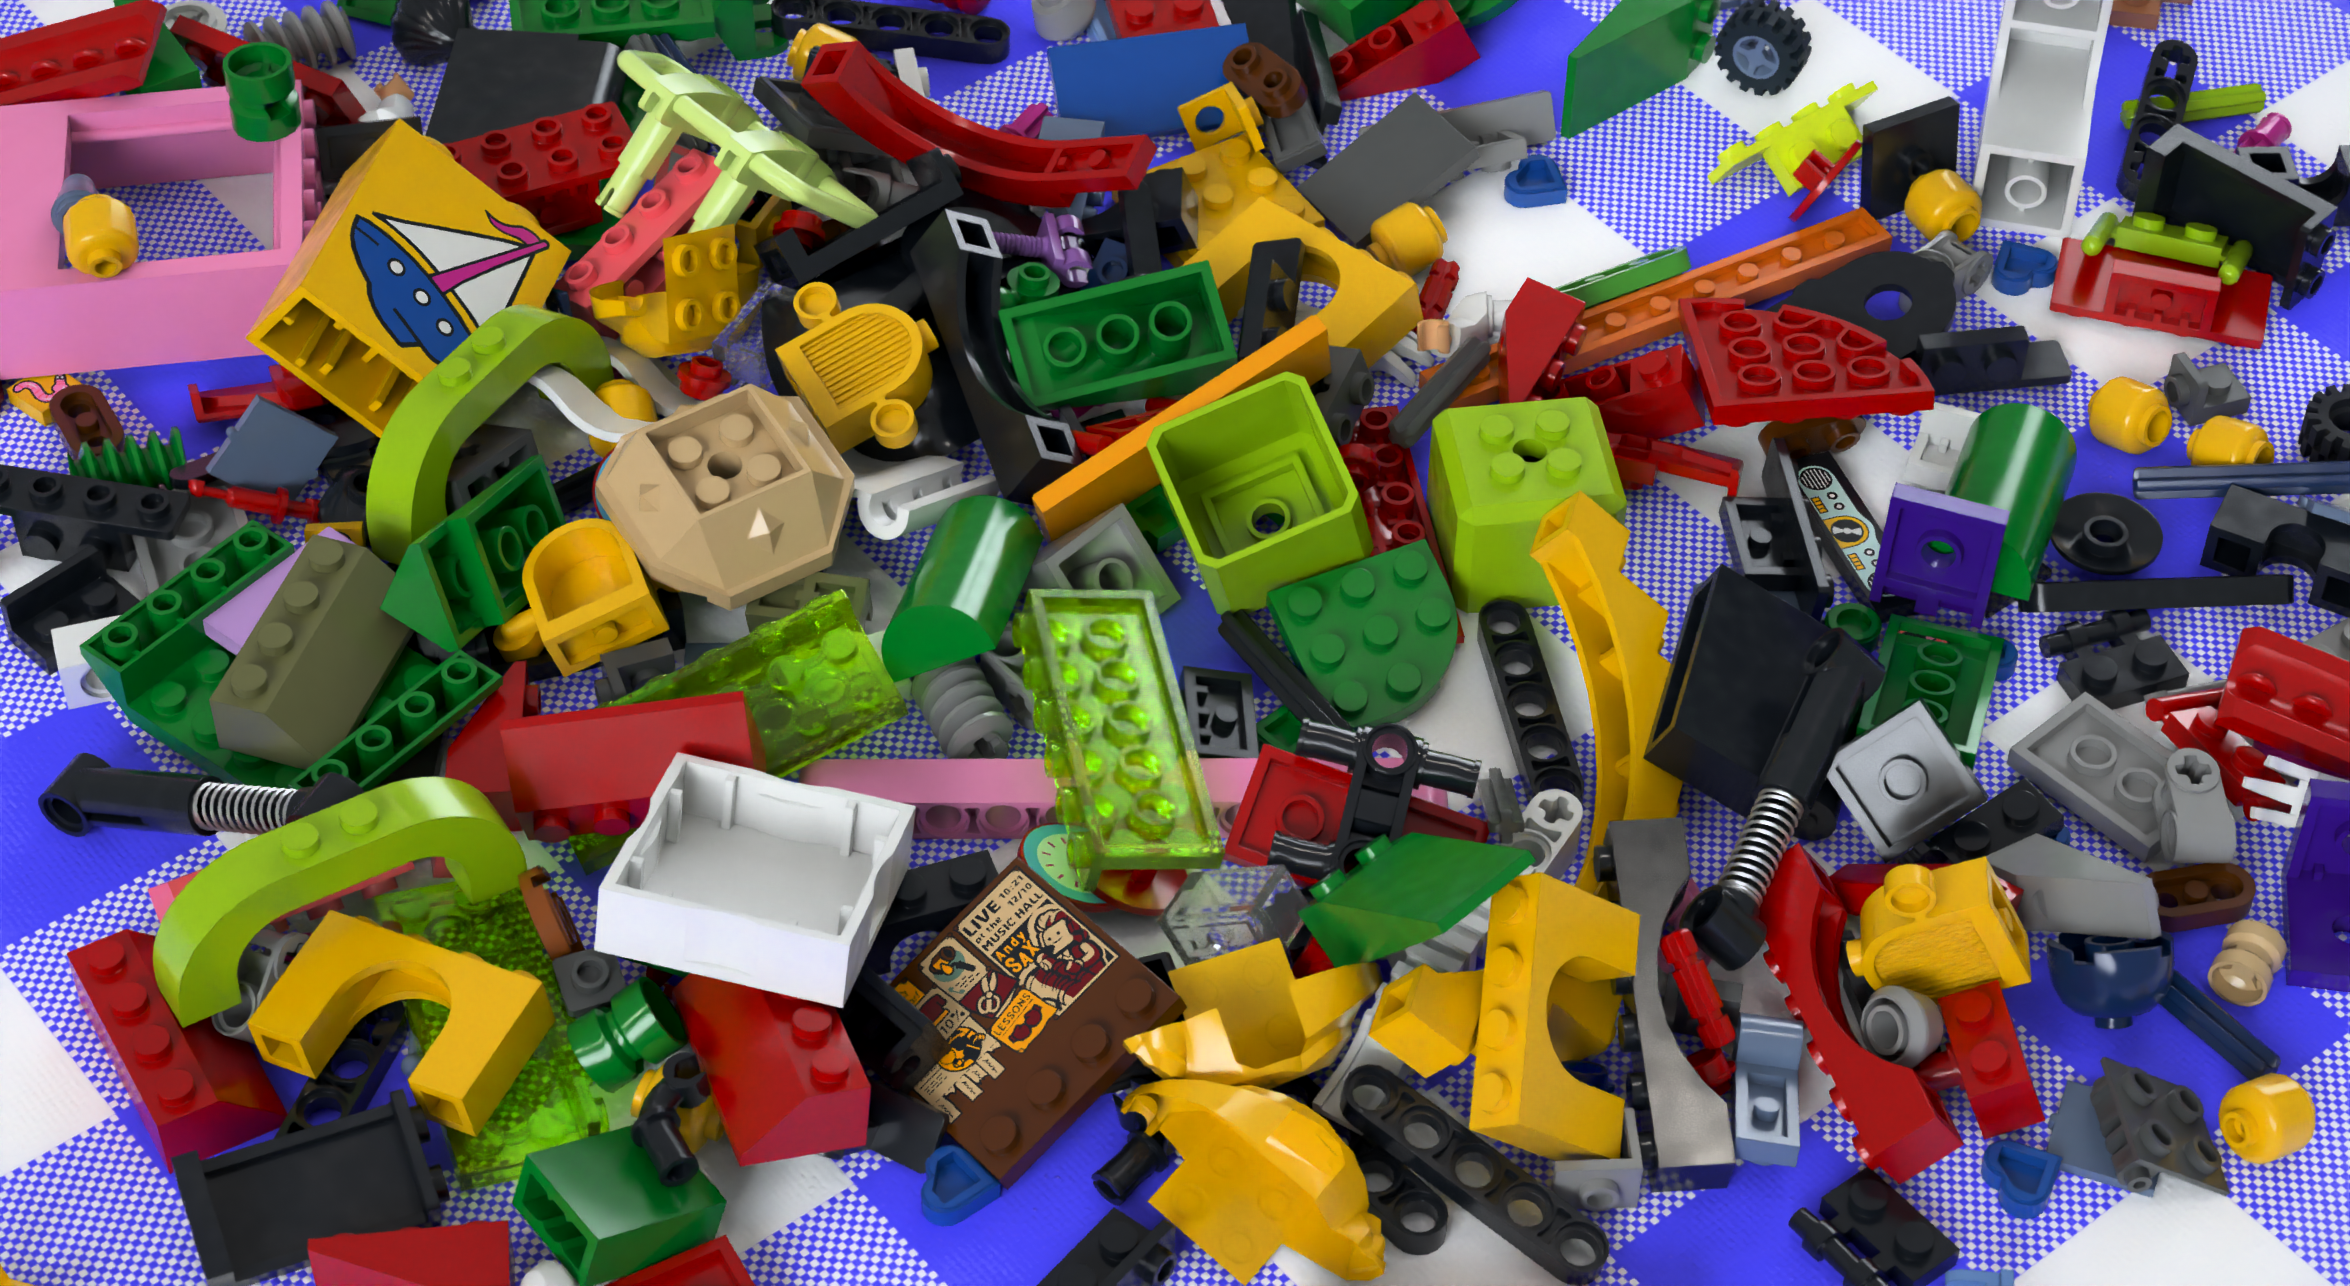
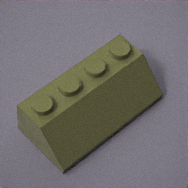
[209,534,415,770]

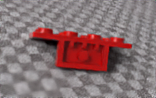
[442,101,633,236]
[2049,237,2273,349]

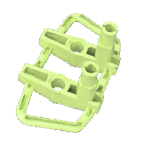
[595,50,879,233]

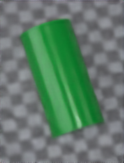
[1927,403,2077,601]
[881,495,1044,683]

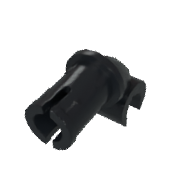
[630,1052,711,1187]
[1091,1078,1169,1206]

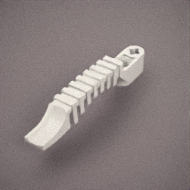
[1312,789,1583,1135]

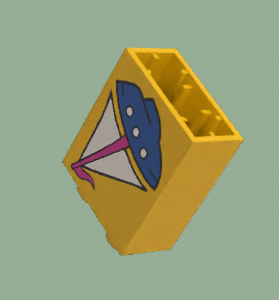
[245,118,572,439]

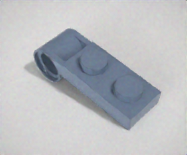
[1731,1012,1804,1167]

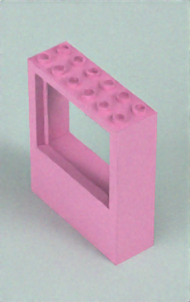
[0,79,325,380]

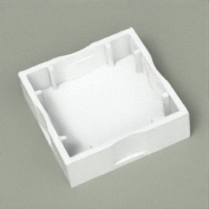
[594,752,916,1008]

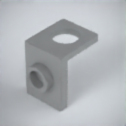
[1551,1108,1643,1212]

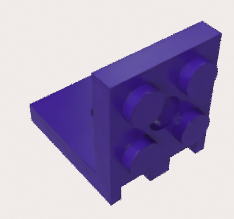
[1869,482,2010,629]
[2281,778,2350,992]

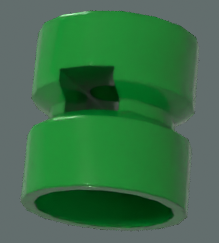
[222,42,301,142]
[567,976,688,1093]

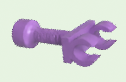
[992,212,1093,288]

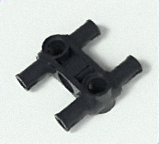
[1266,717,1482,881]

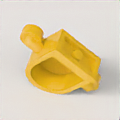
[775,282,939,454]
[493,518,681,678]
[1846,856,2032,1005]

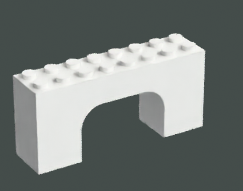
[1972,0,2114,239]

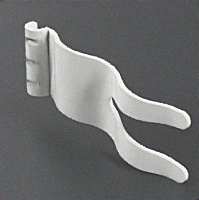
[527,336,999,540]

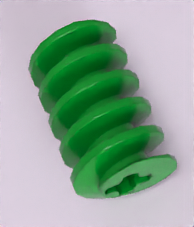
[67,426,187,490]

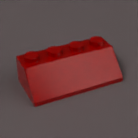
[500,691,766,843]
[66,929,288,1174]
[672,973,871,1167]

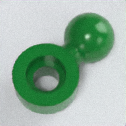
[1000,262,1060,310]

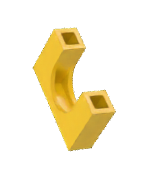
[1182,196,1423,369]
[1469,872,1640,1161]
[247,909,556,1137]

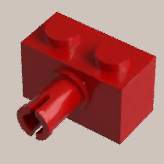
[1912,980,2046,1140]

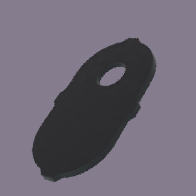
[1764,251,1956,360]

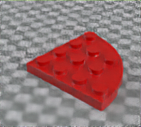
[1678,298,1935,427]

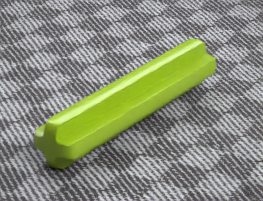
[2120,83,2266,130]

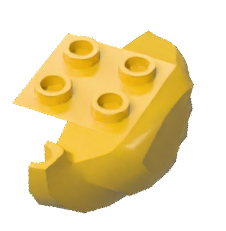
[589,224,760,358]
[1123,938,1383,1089]
[1120,1079,1386,1286]

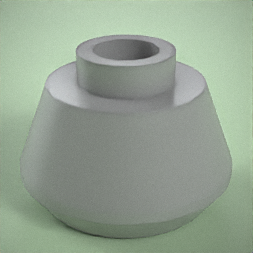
[1031,0,1096,41]
[1861,985,1943,1069]

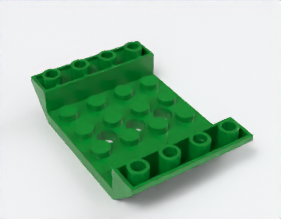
[80,519,503,795]

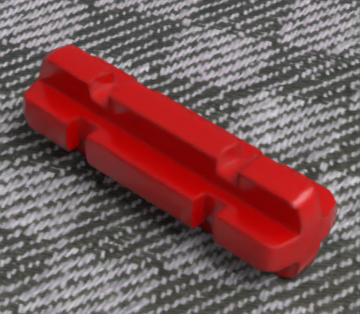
[1411,258,1460,334]
[1660,928,1736,1050]

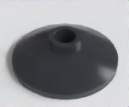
[2050,492,2163,575]

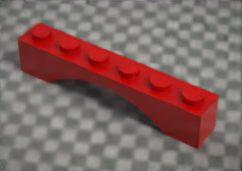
[1759,843,1964,1185]

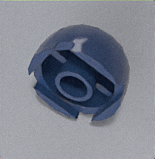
[2046,931,2175,1029]

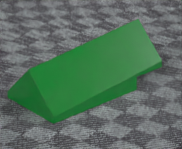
[380,454,567,652]

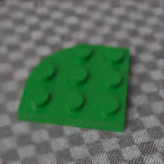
[1266,539,1458,731]

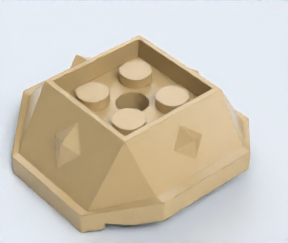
[595,383,855,611]

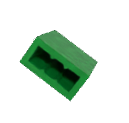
[512,1125,727,1286]

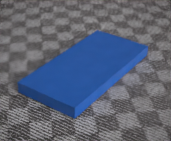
[1047,23,1249,138]

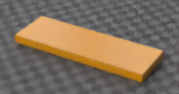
[1032,315,1332,544]

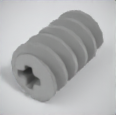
[243,0,356,69]
[910,656,1014,759]

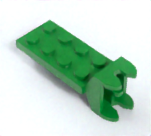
[509,0,790,61]

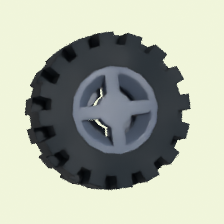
[1714,0,1812,96]

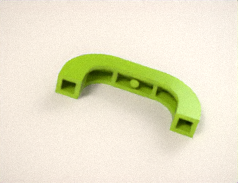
[366,304,615,565]
[153,777,527,1028]

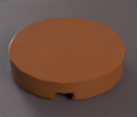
[518,865,585,962]

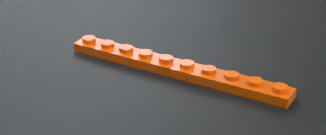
[1418,207,1893,408]

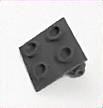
[2090,1057,2230,1196]

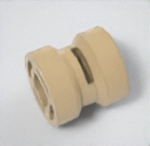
[2207,920,2287,1007]

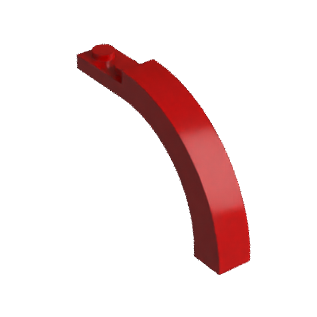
[800,41,1158,208]

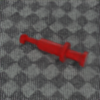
[188,479,320,525]

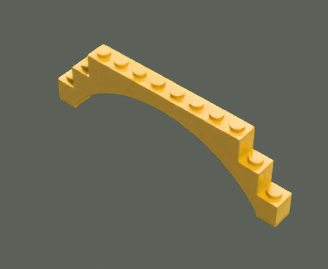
[1368,490,1683,1079]

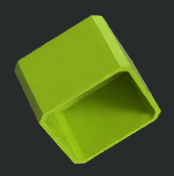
[1146,371,1374,615]
[1426,397,1627,613]

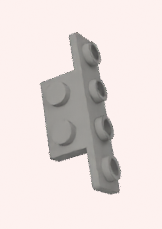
[1358,90,1556,182]

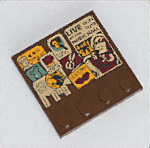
[889,856,1188,1190]

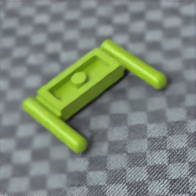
[2081,212,2253,285]

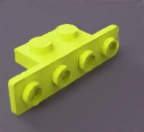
[1707,80,1878,196]

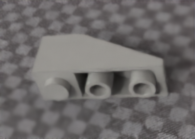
[1986,833,2162,939]

